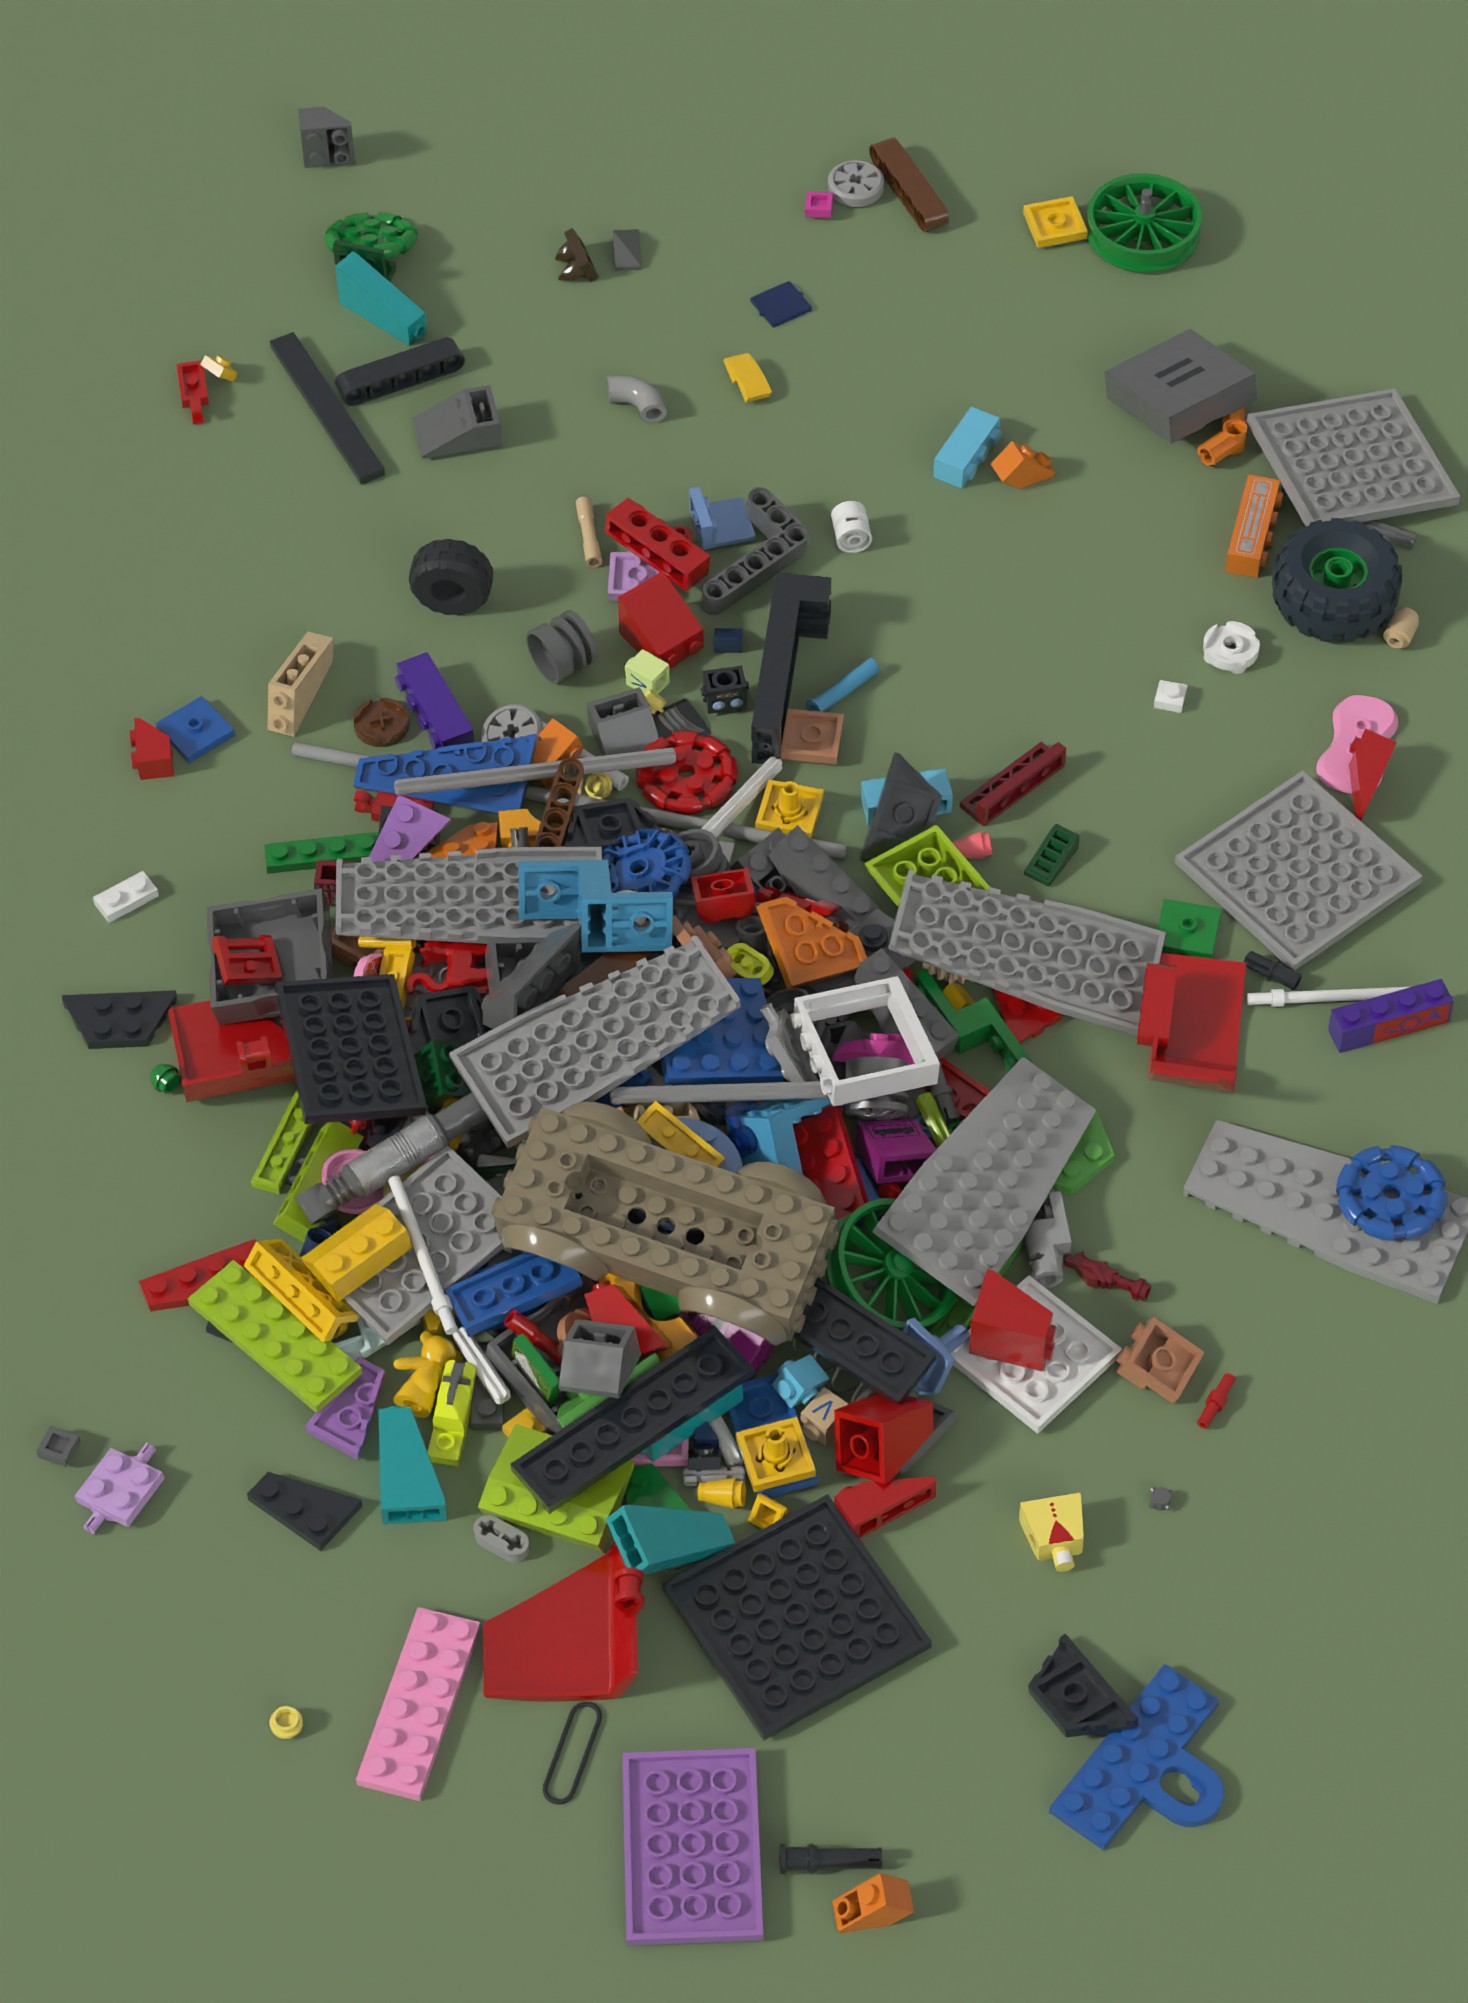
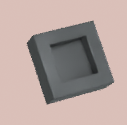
[36,1425,81,1467]

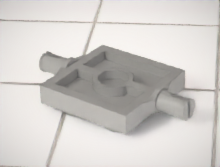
[760,1003,819,1082]

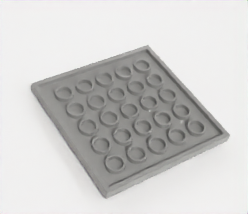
[1246,388,1461,526]
[1175,770,1423,971]

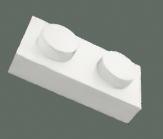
[93,871,159,923]

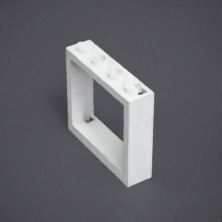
[790,976,940,1106]

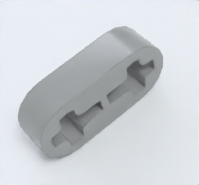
[473,1515,530,1563]

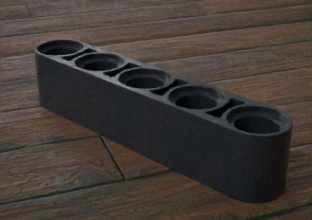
[335,337,465,406]

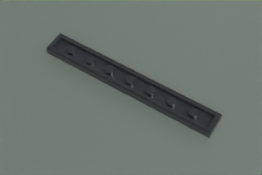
[270,332,385,484]

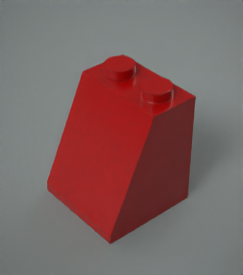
[618,571,704,668]
[969,1269,1057,1371]
[834,1392,933,1484]

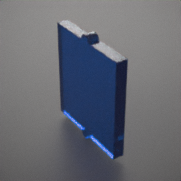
[750,281,812,328]

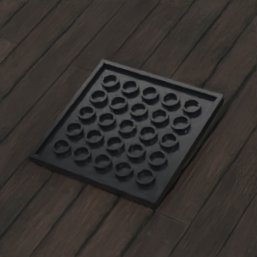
[662,1494,932,1741]

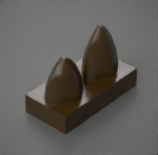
[555,228,599,282]

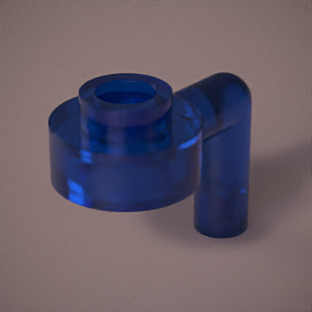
[725,1101,758,1158]

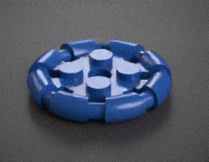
[602,829,692,899]
[1336,1145,1448,1241]

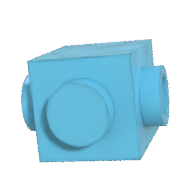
[772,1354,830,1408]

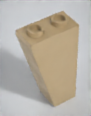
[268,631,334,737]

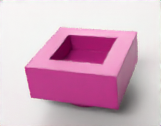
[805,191,833,218]

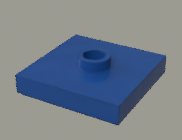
[155,696,235,763]

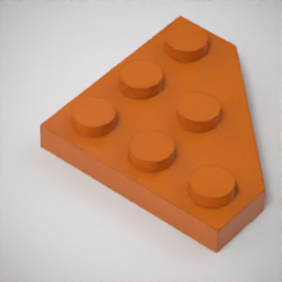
[416,822,499,859]
[756,897,867,990]

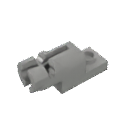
[1025,1191,1072,1288]

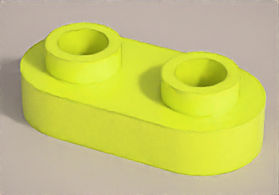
[727,943,774,985]

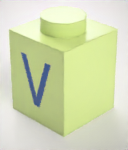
[625,649,670,695]

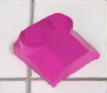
[833,1033,915,1065]

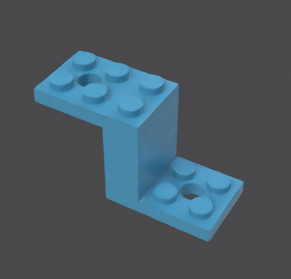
[518,860,673,952]
[725,1098,832,1175]

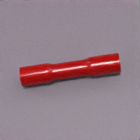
[504,1310,562,1367]

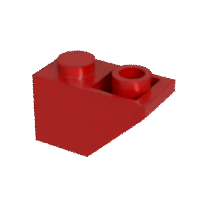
[130,718,174,780]

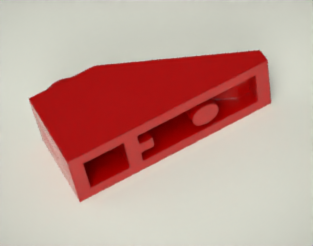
[1349,728,1397,821]
[834,1477,937,1539]

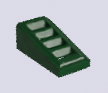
[1024,824,1080,887]

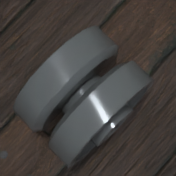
[667,829,731,893]

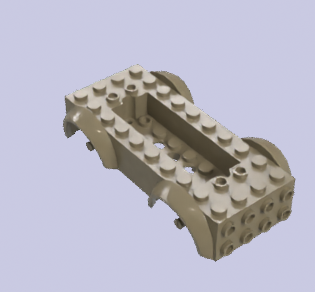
[491,1102,839,1346]

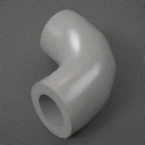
[607,375,667,423]

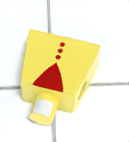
[1019,1493,1084,1572]

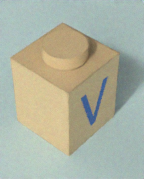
[801,1387,848,1446]

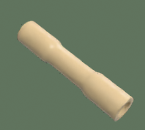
[575,497,602,568]

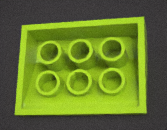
[864,825,990,907]
[478,1424,635,1553]

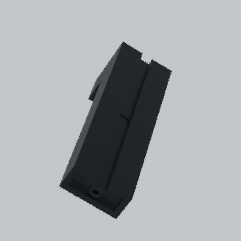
[751,573,832,764]

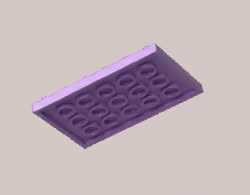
[622,1748,763,1946]

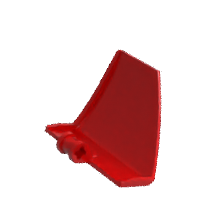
[168,1000,295,1103]
[483,1542,644,1702]

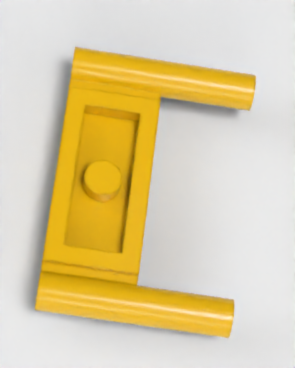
[358,936,416,1008]

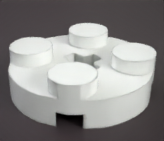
[1203,621,1260,674]

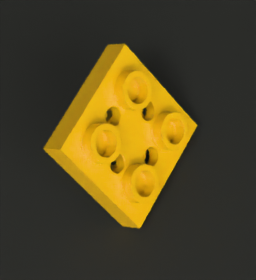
[755,779,824,839]
[736,1417,816,1492]

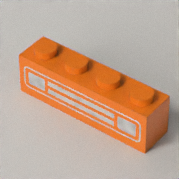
[1225,474,1284,578]

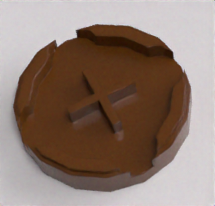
[353,698,410,747]

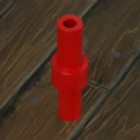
[1197,1373,1236,1429]

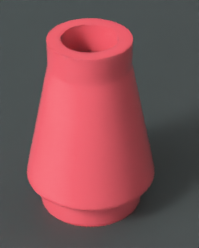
[952,831,993,859]

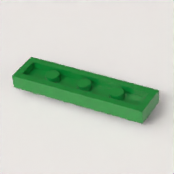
[264,832,379,874]

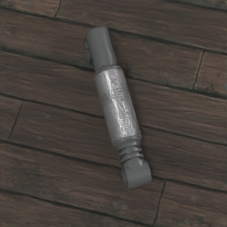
[296,1092,491,1225]

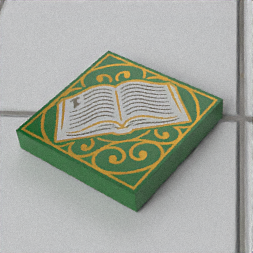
[510,1333,560,1409]

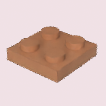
[780,709,844,765]

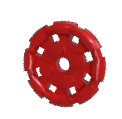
[635,731,738,815]

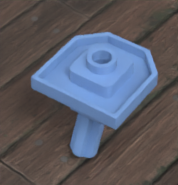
[902,1318,970,1395]

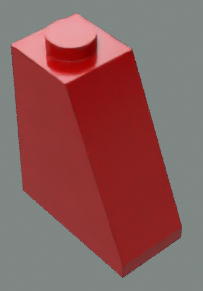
[584,1281,673,1357]

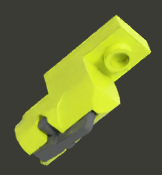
[427,1360,477,1467]

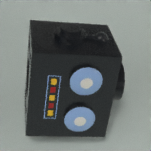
[701,665,749,714]

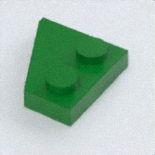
[625,1463,691,1510]

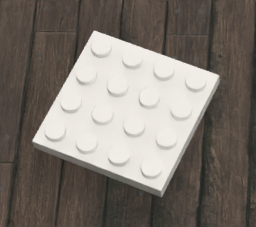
[950,1275,1122,1434]

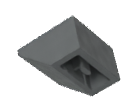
[298,107,355,168]
[587,687,659,756]
[559,1319,641,1398]

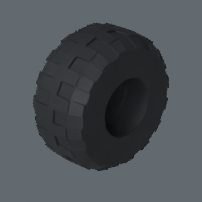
[409,539,493,616]

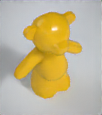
[393,1331,463,1418]

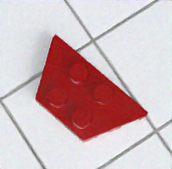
[992,988,1063,1044]

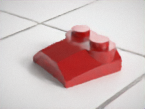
[690,867,756,924]

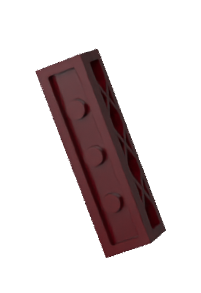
[960,741,1066,827]

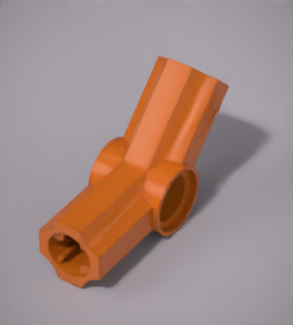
[1197,406,1247,467]

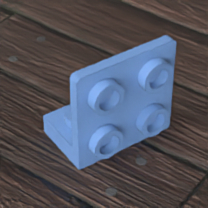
[689,486,755,550]

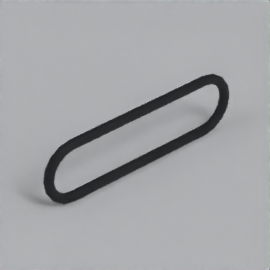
[542,1702,602,1805]

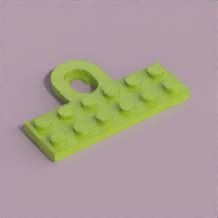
[188,1260,363,1413]

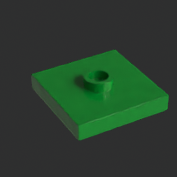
[1157,899,1222,959]

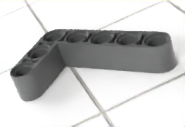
[700,487,809,615]

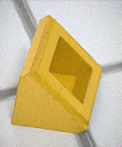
[943,982,975,1011]
[747,1493,789,1529]

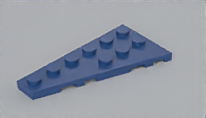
[353,734,538,815]

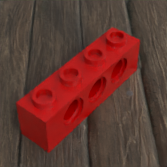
[604,497,710,592]

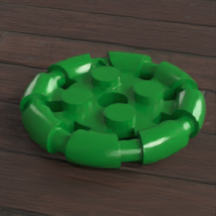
[324,212,418,260]

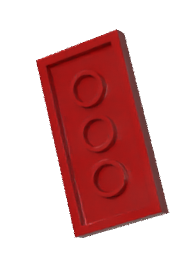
[793,1105,869,1220]

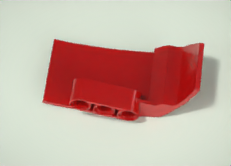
[1137,953,1246,1093]

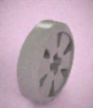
[828,160,884,207]
[481,704,544,744]

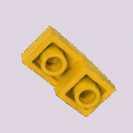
[723,353,772,403]

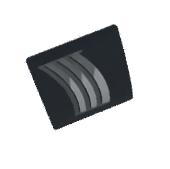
[652,699,711,748]

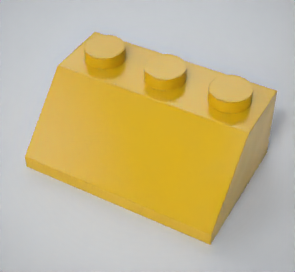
[301,1204,413,1302]

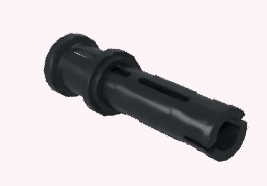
[779,1843,882,1874]

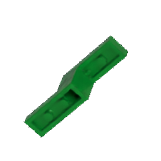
[915,969,1032,1072]

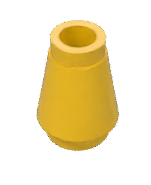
[698,1477,746,1509]

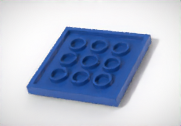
[660,978,784,1085]

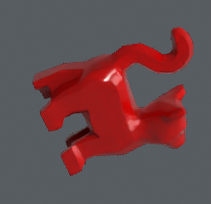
[405,940,489,999]

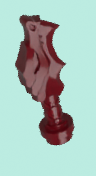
[1064,1251,1151,1301]

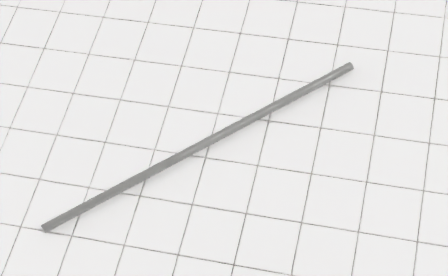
[292,742,848,859]

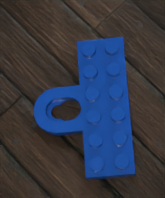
[1049,1664,1224,1851]

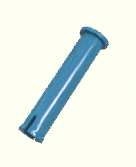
[806,658,880,712]

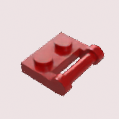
[212,935,283,985]

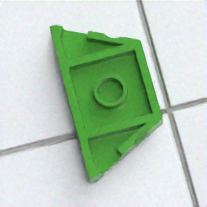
[1052,1102,1115,1196]
[557,1353,661,1428]

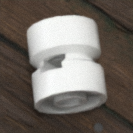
[831,501,872,553]

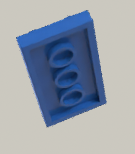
[444,1252,583,1337]
[728,1373,819,1497]

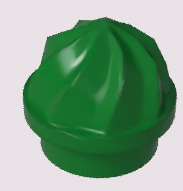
[150,1063,181,1094]

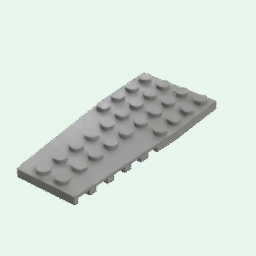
[336,847,602,944]
[888,870,1166,1036]
[449,936,741,1148]
[872,1057,1096,1306]
[1183,1120,1468,1304]

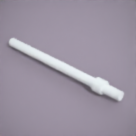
[1247,986,1413,1007]
[388,1176,458,1335]

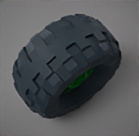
[1272,518,1402,643]

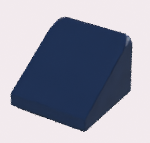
[714,628,743,652]
[693,1421,719,1449]

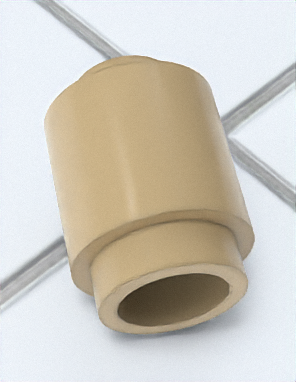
[1383,607,1419,649]

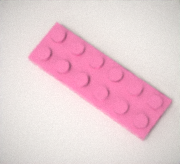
[356,1607,481,1801]

